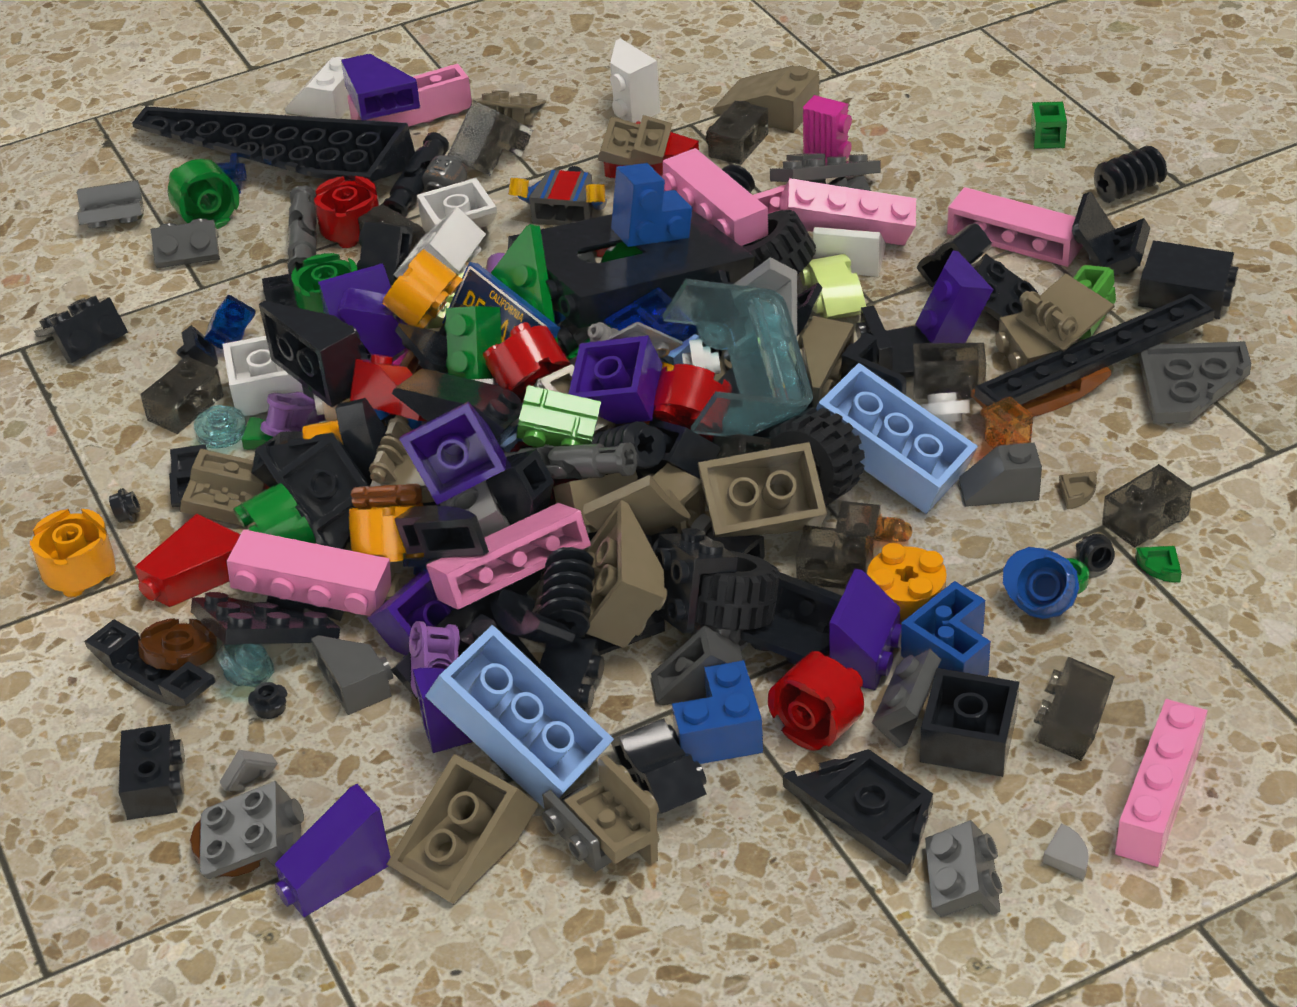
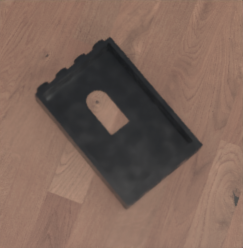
[506,210,755,329]

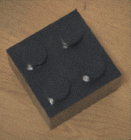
[920,668,1020,777]

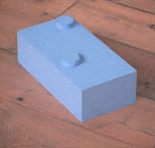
[816,363,978,514]
[425,625,614,808]

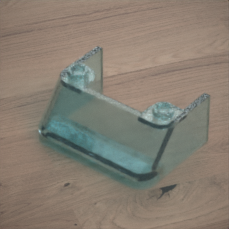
[662,279,813,438]

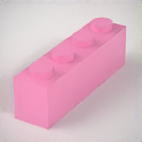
[347,64,473,127]
[661,148,768,246]
[779,178,916,246]
[947,187,1083,267]
[426,503,591,609]
[227,529,391,616]
[1115,699,1208,867]

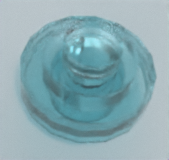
[194,405,247,449]
[217,643,274,688]

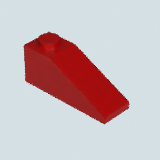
[350,354,426,421]

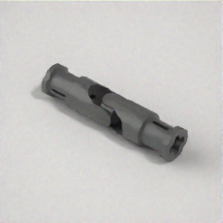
[287,185,317,274]
[502,442,637,480]

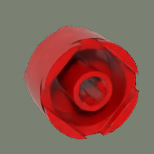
[314,176,382,248]
[483,322,571,403]
[652,364,732,442]
[768,651,864,751]

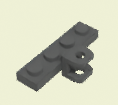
[770,153,881,184]

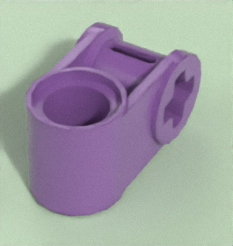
[260,392,325,437]
[409,621,460,697]

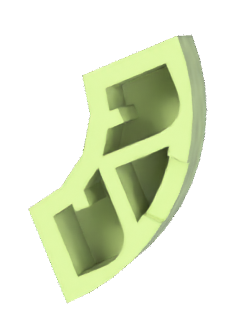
[800,254,866,319]

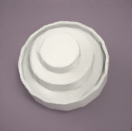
[682,339,721,380]
[920,392,970,429]

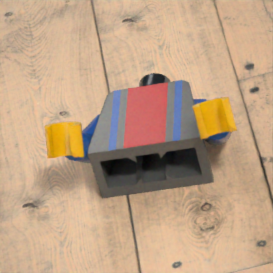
[508,166,607,225]

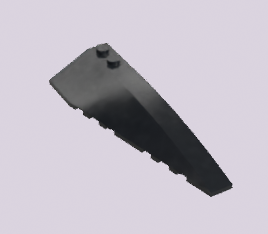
[132,106,415,182]

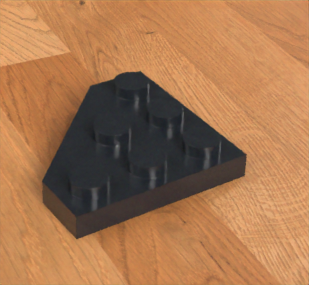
[191,592,340,645]

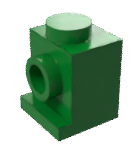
[1031,101,1067,149]

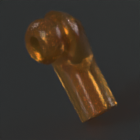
[861,505,913,543]

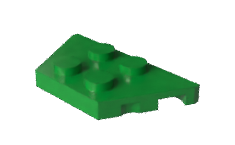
[491,224,558,343]

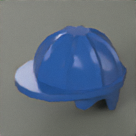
[1003,547,1080,619]

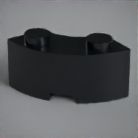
[611,718,707,814]

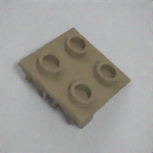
[472,90,546,128]
[1015,273,1115,352]
[369,415,427,488]

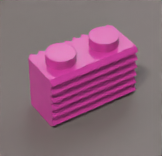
[803,95,852,163]

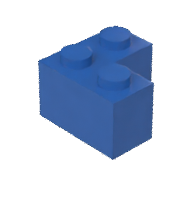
[611,163,692,247]
[901,581,991,676]
[672,660,763,764]

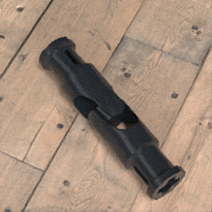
[380,132,450,224]

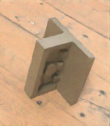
[564,755,660,865]

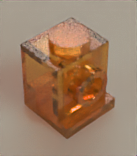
[981,396,1033,449]

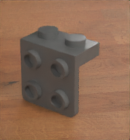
[200,781,304,879]

